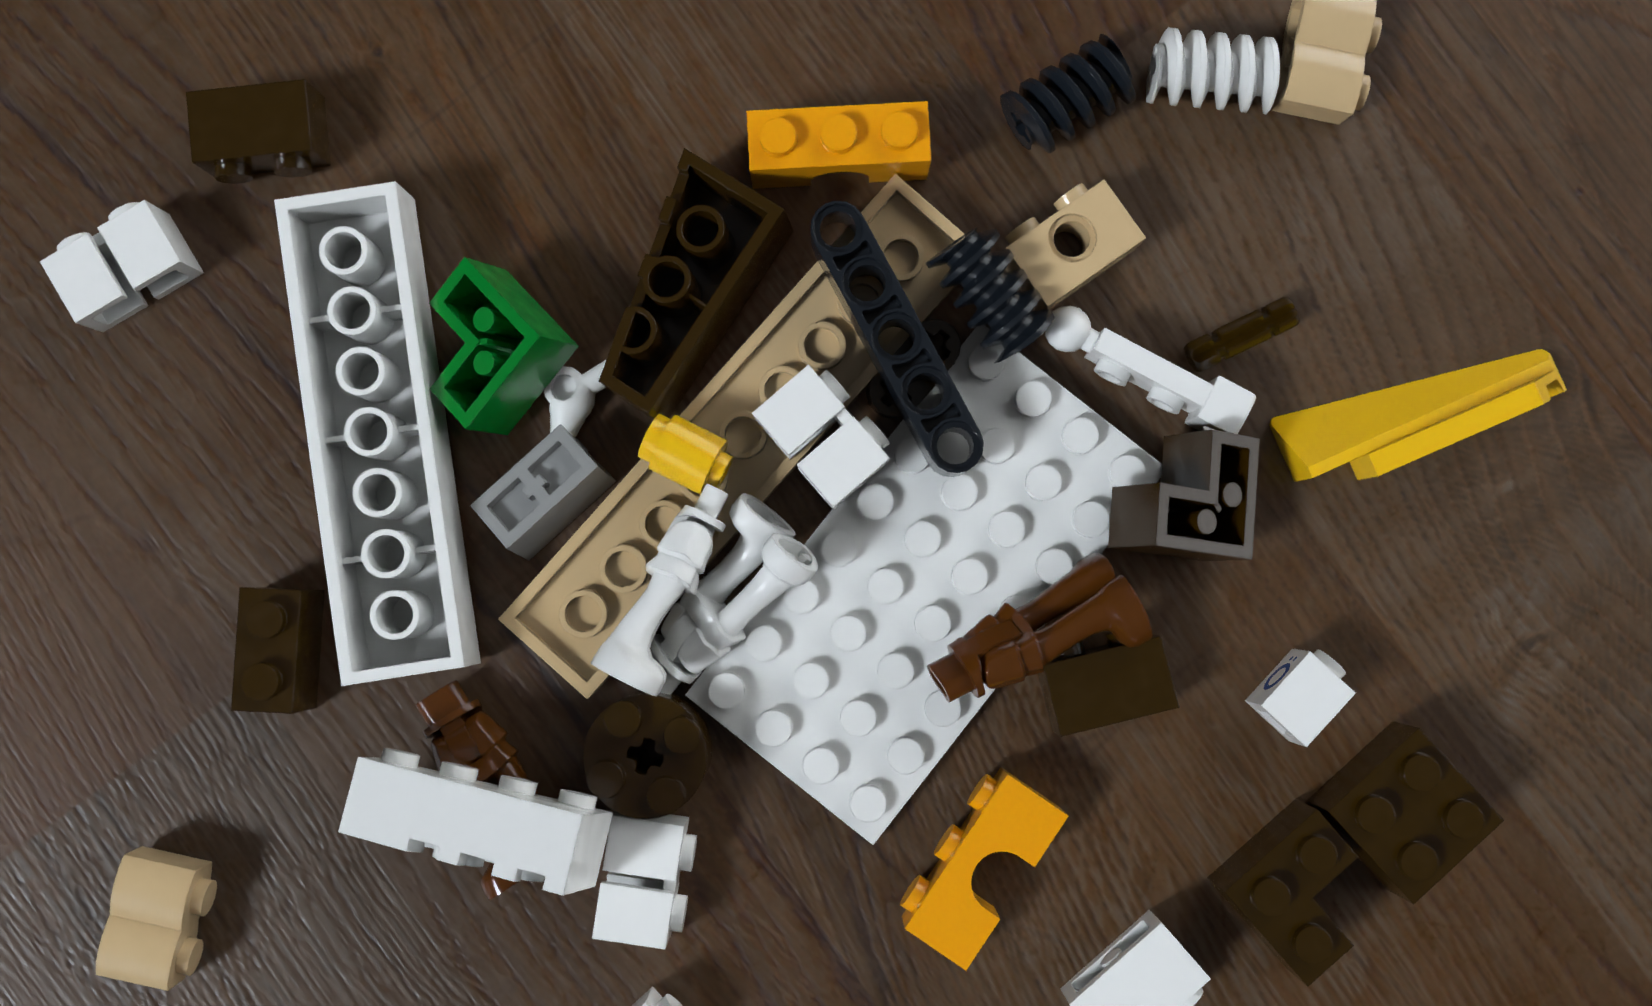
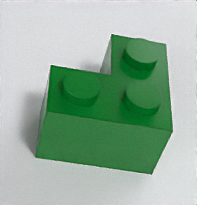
[429,257,579,435]

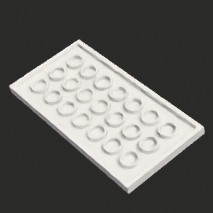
[685,325,1162,845]

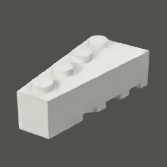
[338,748,613,896]

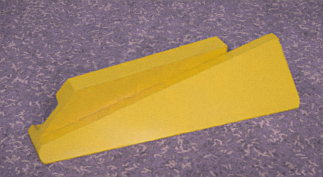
[1269,349,1567,482]

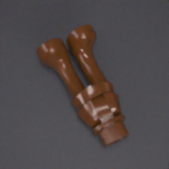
[927,552,1153,703]
[416,680,540,900]

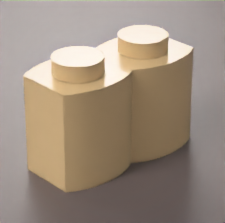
[1271,0,1382,125]
[96,846,217,991]

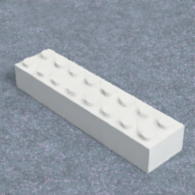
[274,181,481,686]

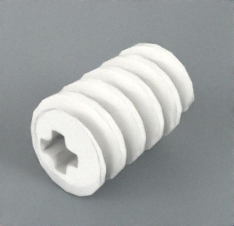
[1146,27,1280,115]

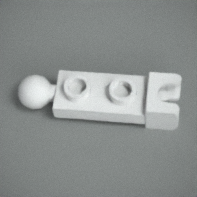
[1045,305,1256,434]

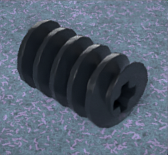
[1000,34,1136,153]
[925,227,1055,363]

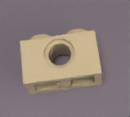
[1005,179,1146,311]

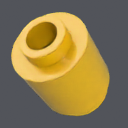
[638,414,734,495]

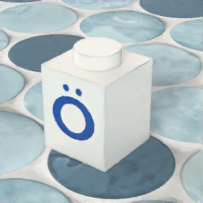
[1245,649,1356,747]

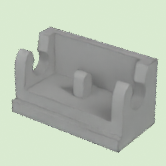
[470,424,616,560]

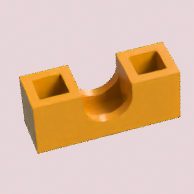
[746,101,931,189]
[900,767,1069,970]

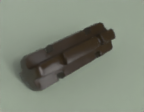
[1184,297,1300,372]

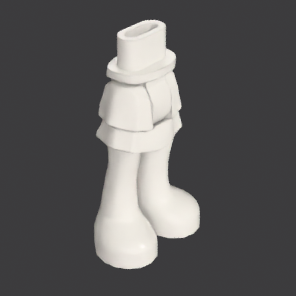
[591,484,728,697]
[650,493,818,694]

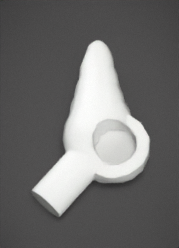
[544,360,606,437]

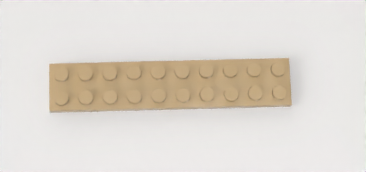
[498,174,964,699]

